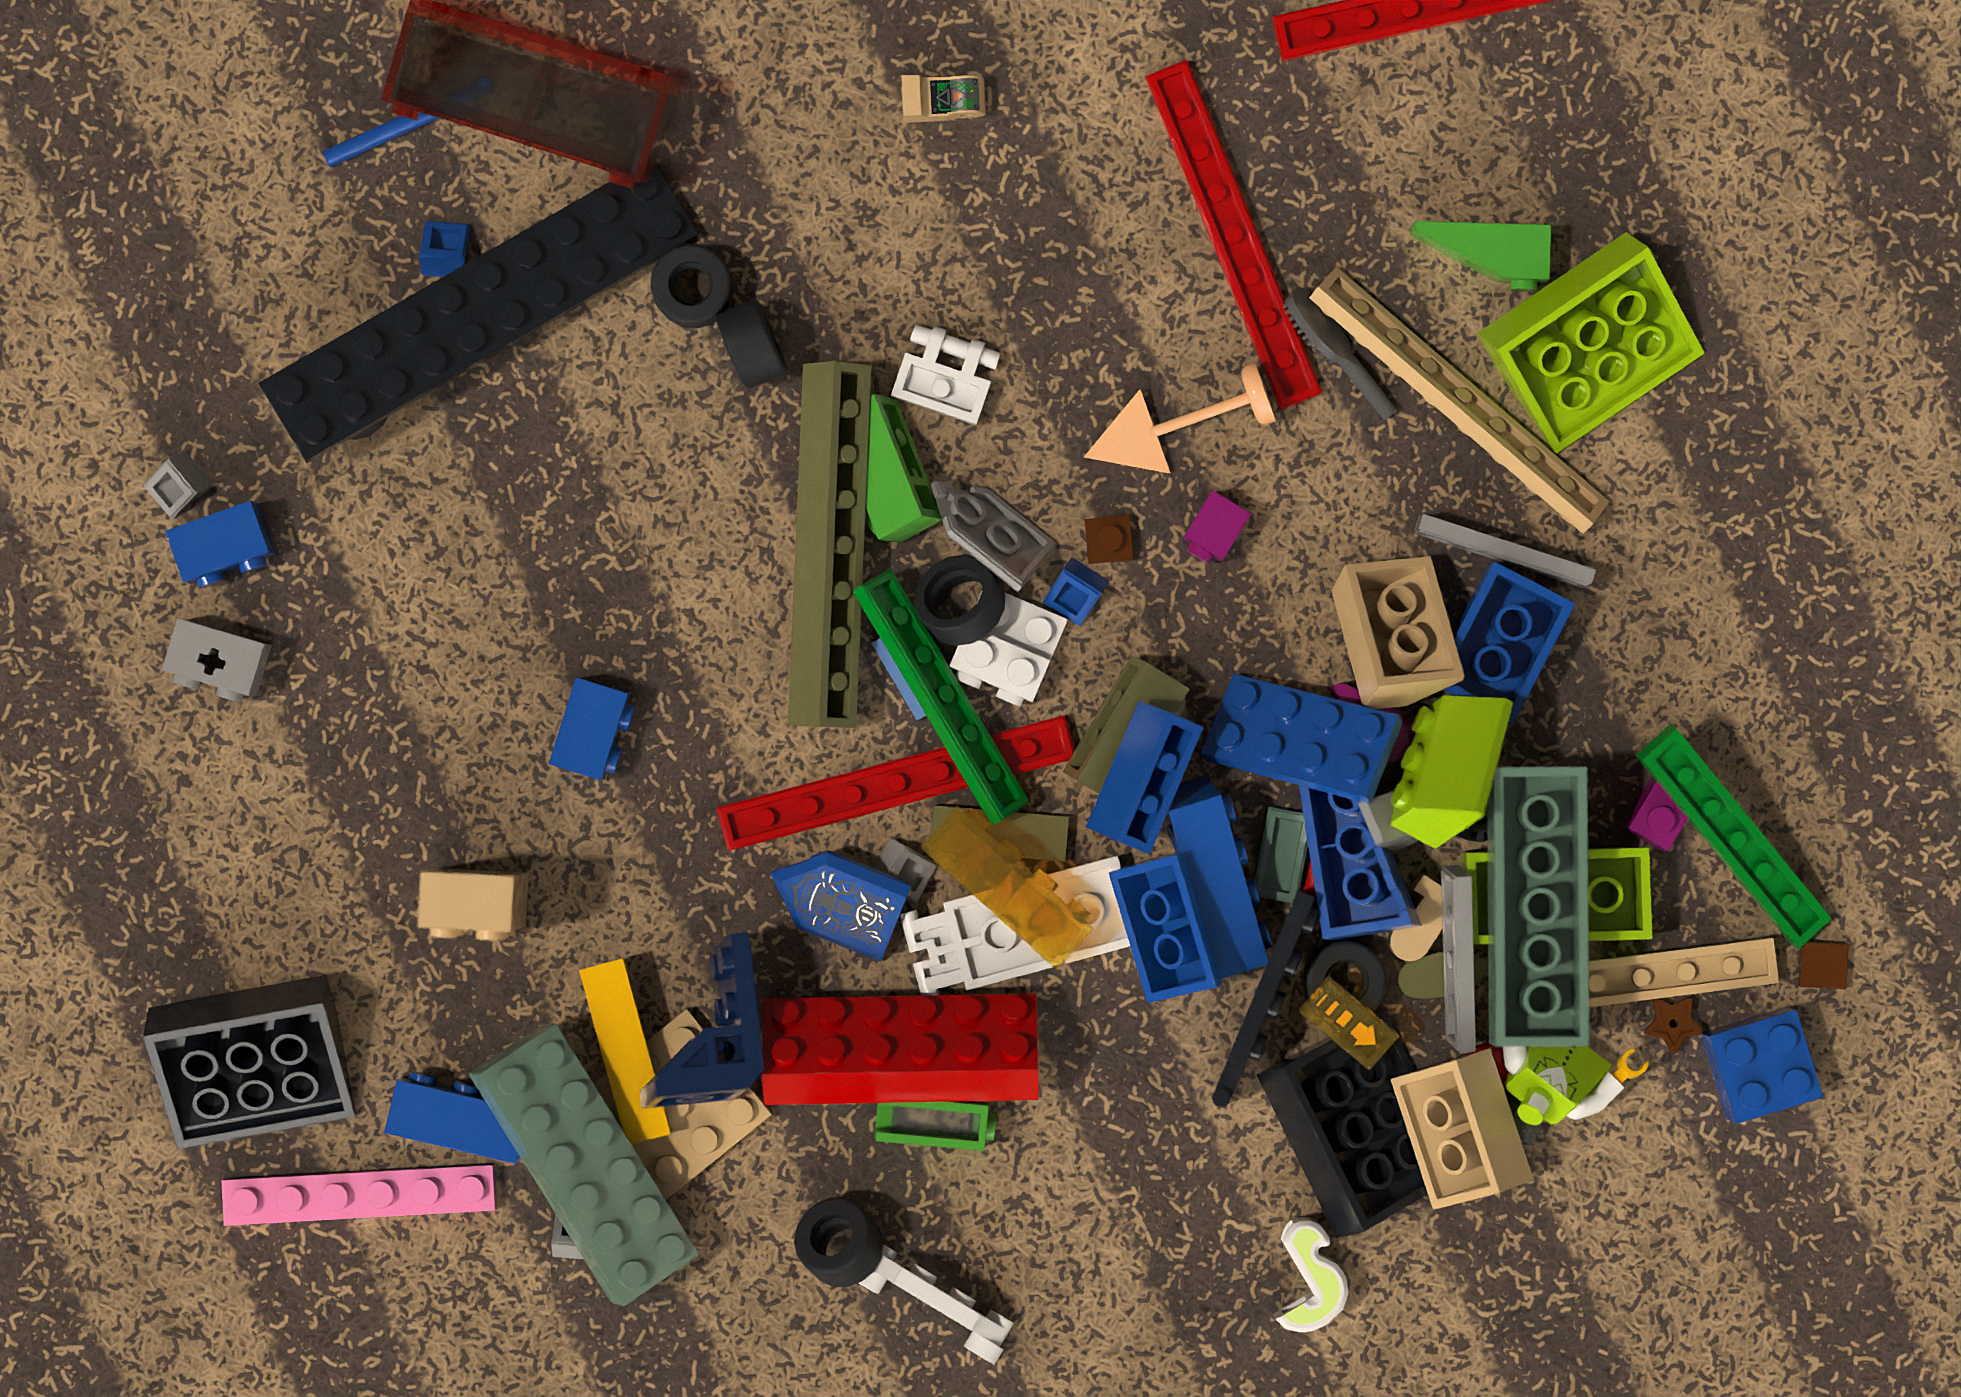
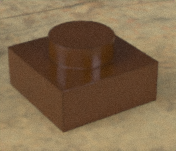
[1084,515,1134,565]

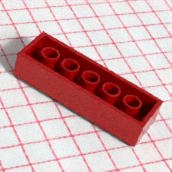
[762,993,1038,1105]

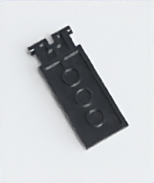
[1212,891,1320,1107]

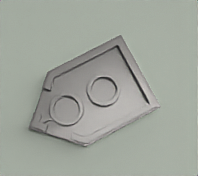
[931,481,1058,592]

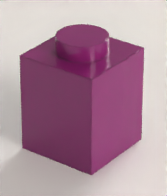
[1182,490,1251,564]

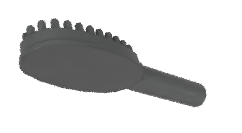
[1283,287,1397,420]

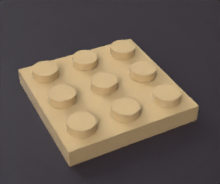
[594,1008,772,1200]

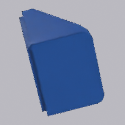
[419,221,470,277]
[1043,557,1109,626]

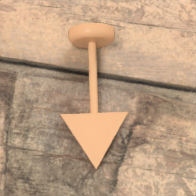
[1084,362,1277,474]

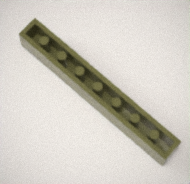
[788,361,871,728]

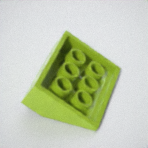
[1477,232,1705,454]

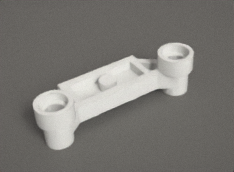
[859,1245,1014,1365]

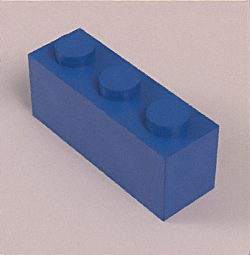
[1086,701,1203,854]
[384,1071,522,1164]

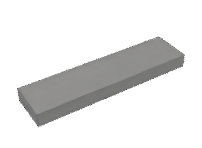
[1414,514,1596,588]
[1441,865,1476,1054]

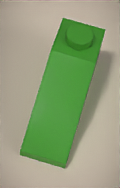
[1410,221,1551,292]
[865,394,942,543]

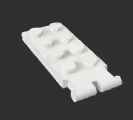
[900,855,1130,996]

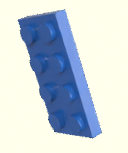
[1201,674,1402,804]

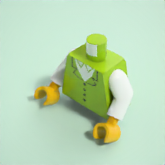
[1502,1046,1648,1125]

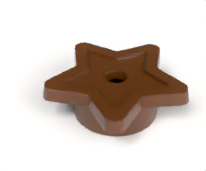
[1644,997,1703,1054]

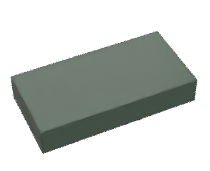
[1254,807,1308,903]

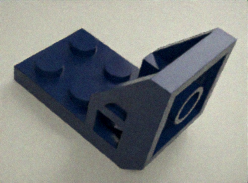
[640,932,764,1109]

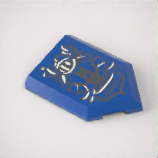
[770,850,912,962]

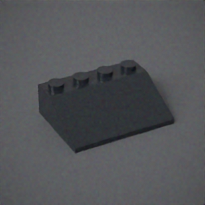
[143,975,356,1149]
[1257,1010,1428,1238]

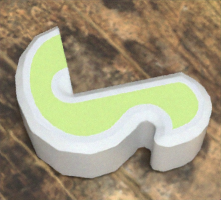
[1273,1217,1349,1332]

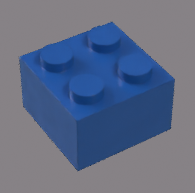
[1701,1007,1823,1124]

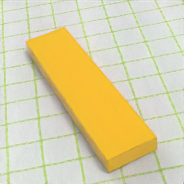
[579,958,672,1145]

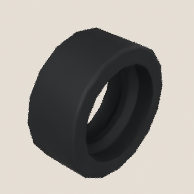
[914,555,1005,646]

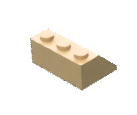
[1331,556,1465,709]
[1390,1048,1533,1210]

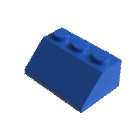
[1108,852,1222,1003]

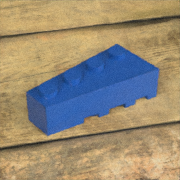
[1166,775,1272,979]
[1299,785,1422,940]

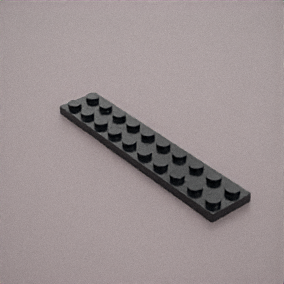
[258,157,698,464]

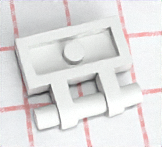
[891,324,1001,426]

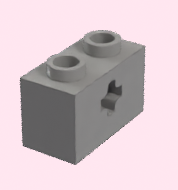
[162,618,272,703]

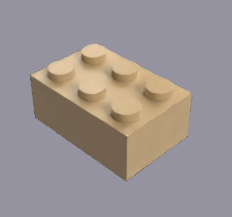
[418,868,529,940]

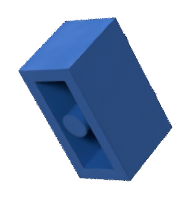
[165,500,276,589]
[549,677,636,780]

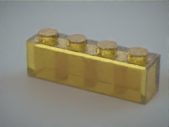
[921,806,1094,971]

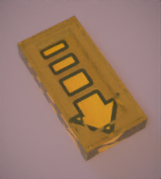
[1299,976,1399,1070]

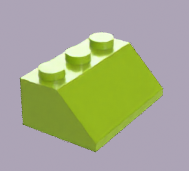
[1389,695,1513,849]

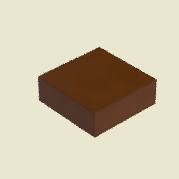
[1798,942,1849,990]

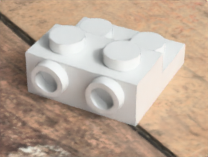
[949,592,1068,707]

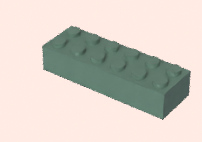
[1487,767,1589,1046]
[468,1023,699,1306]

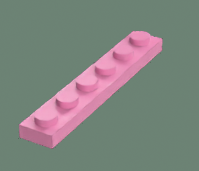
[221,1164,497,1226]

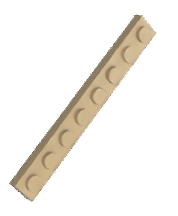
[1309,266,1609,534]

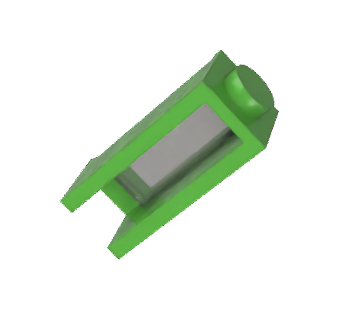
[874,1101,996,1151]

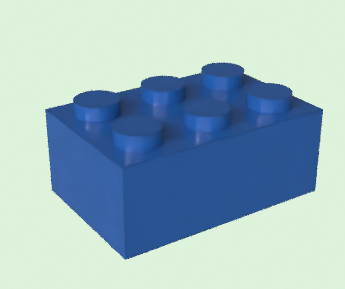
[1439,562,1575,725]

